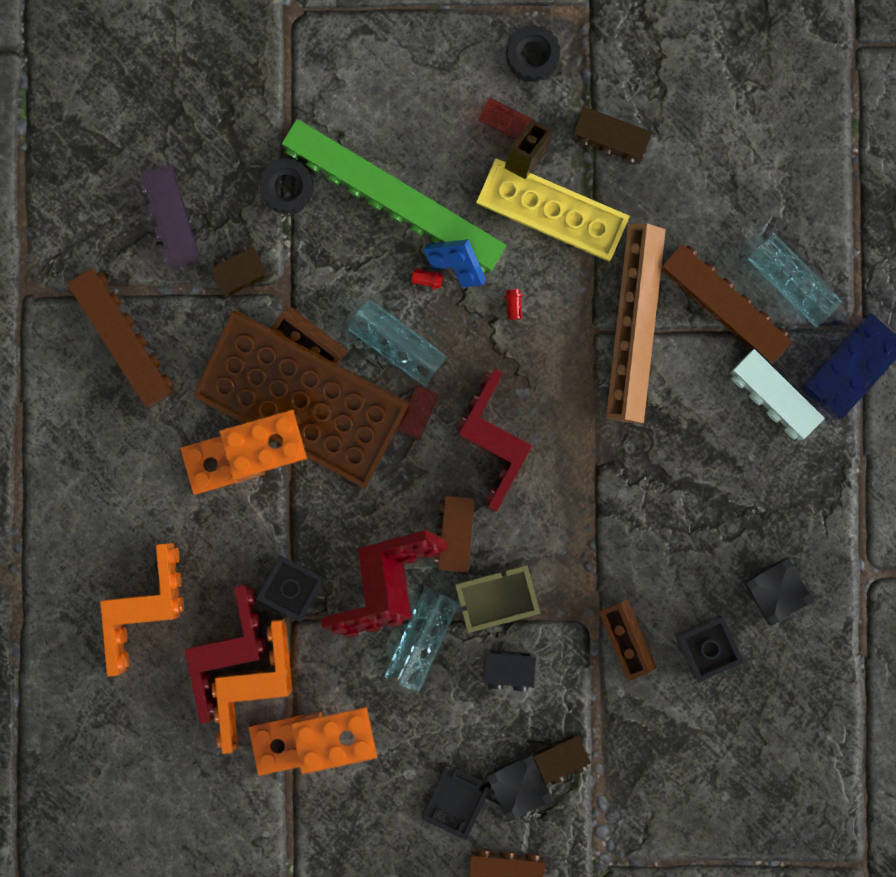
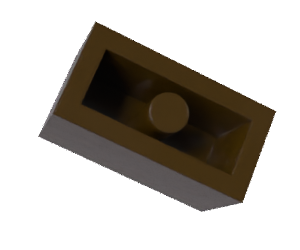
[504,119,554,179]
[210,246,269,298]
[532,733,591,785]

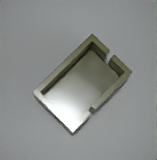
[455,565,540,633]

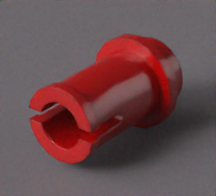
[412,268,444,290]
[504,289,523,320]

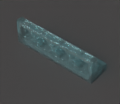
[748,233,843,328]
[347,299,448,387]
[385,586,460,692]

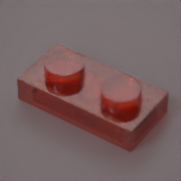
[479,98,532,140]
[398,385,439,440]

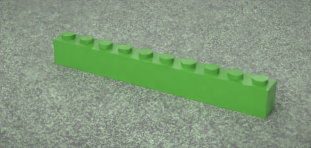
[282,119,506,273]

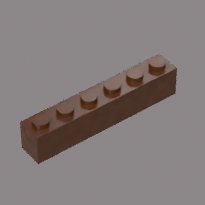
[661,244,792,365]
[67,268,174,409]

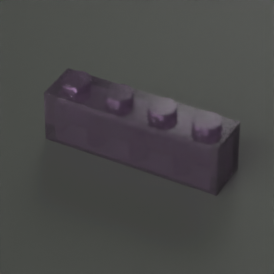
[140,164,201,269]

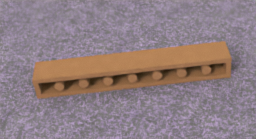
[606,223,666,423]

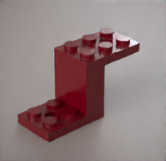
[457,369,532,512]
[321,530,448,638]
[185,583,267,724]

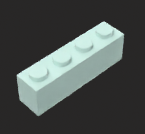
[730,349,825,440]

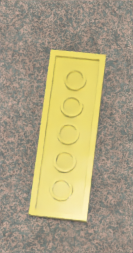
[476,158,630,262]

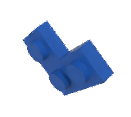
[423,239,486,287]

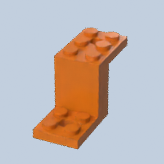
[180,410,307,495]
[100,543,184,677]
[212,618,292,754]
[248,707,377,776]

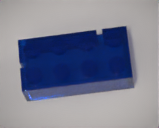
[800,313,896,420]

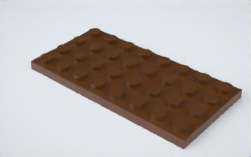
[193,310,410,489]

